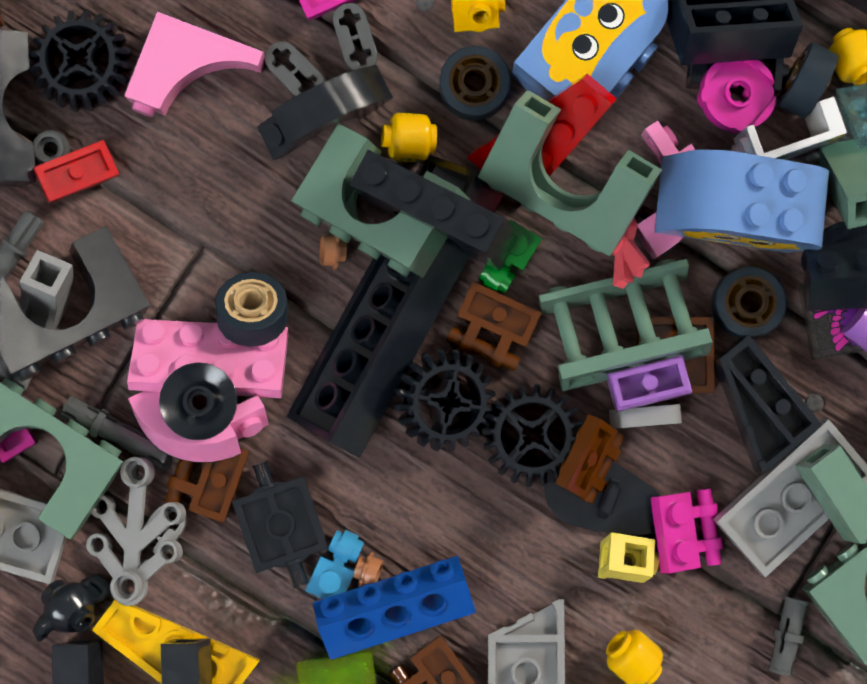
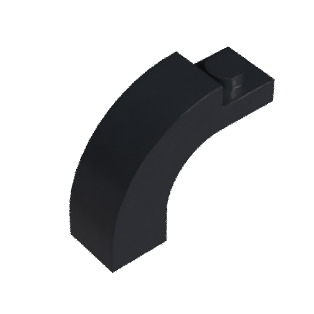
[257,65,393,160]

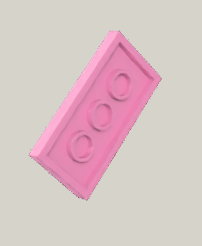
[127,319,289,398]

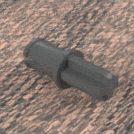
[0,211,44,282]

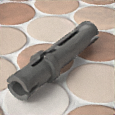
[60,395,169,469]

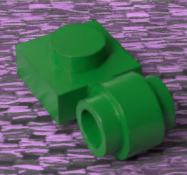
[478,219,542,294]

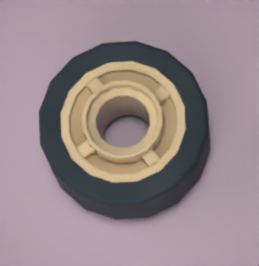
[215,272,288,347]

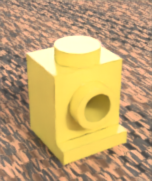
[598,532,659,583]

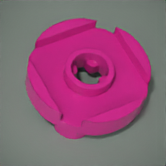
[697,60,776,134]

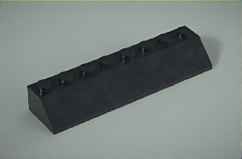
[286,155,504,458]

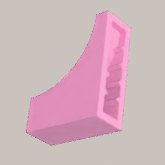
[124,12,266,117]

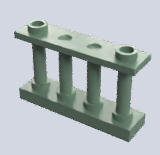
[539,259,713,391]

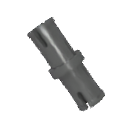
[768,596,809,676]

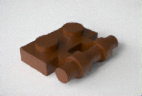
[446,282,541,371]
[555,414,625,504]
[165,447,251,523]
[389,634,477,684]

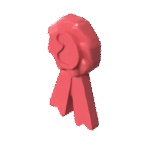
[611,218,650,289]

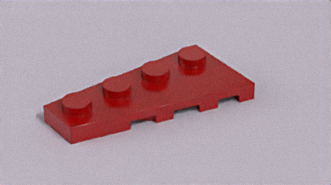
[467,73,617,177]

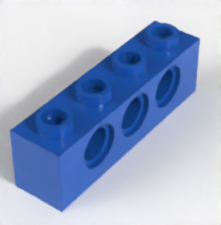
[313,555,476,660]

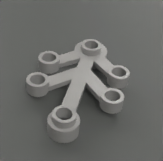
[86,457,186,606]

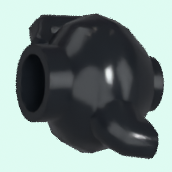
[32,574,112,642]

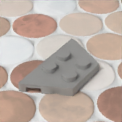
[488,599,565,684]

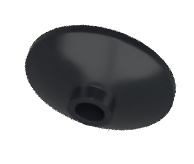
[159,362,237,440]

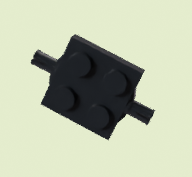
[232,461,329,588]

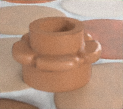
[319,235,347,270]
[353,552,384,587]

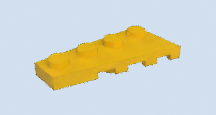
[92,600,260,684]

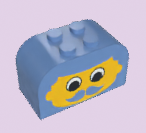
[511,0,668,101]
[655,150,829,253]

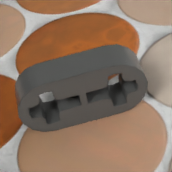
[333,3,378,71]
[265,41,325,97]

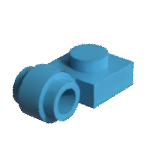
[305,529,364,599]

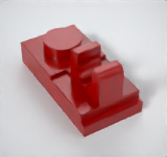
[33,140,119,203]

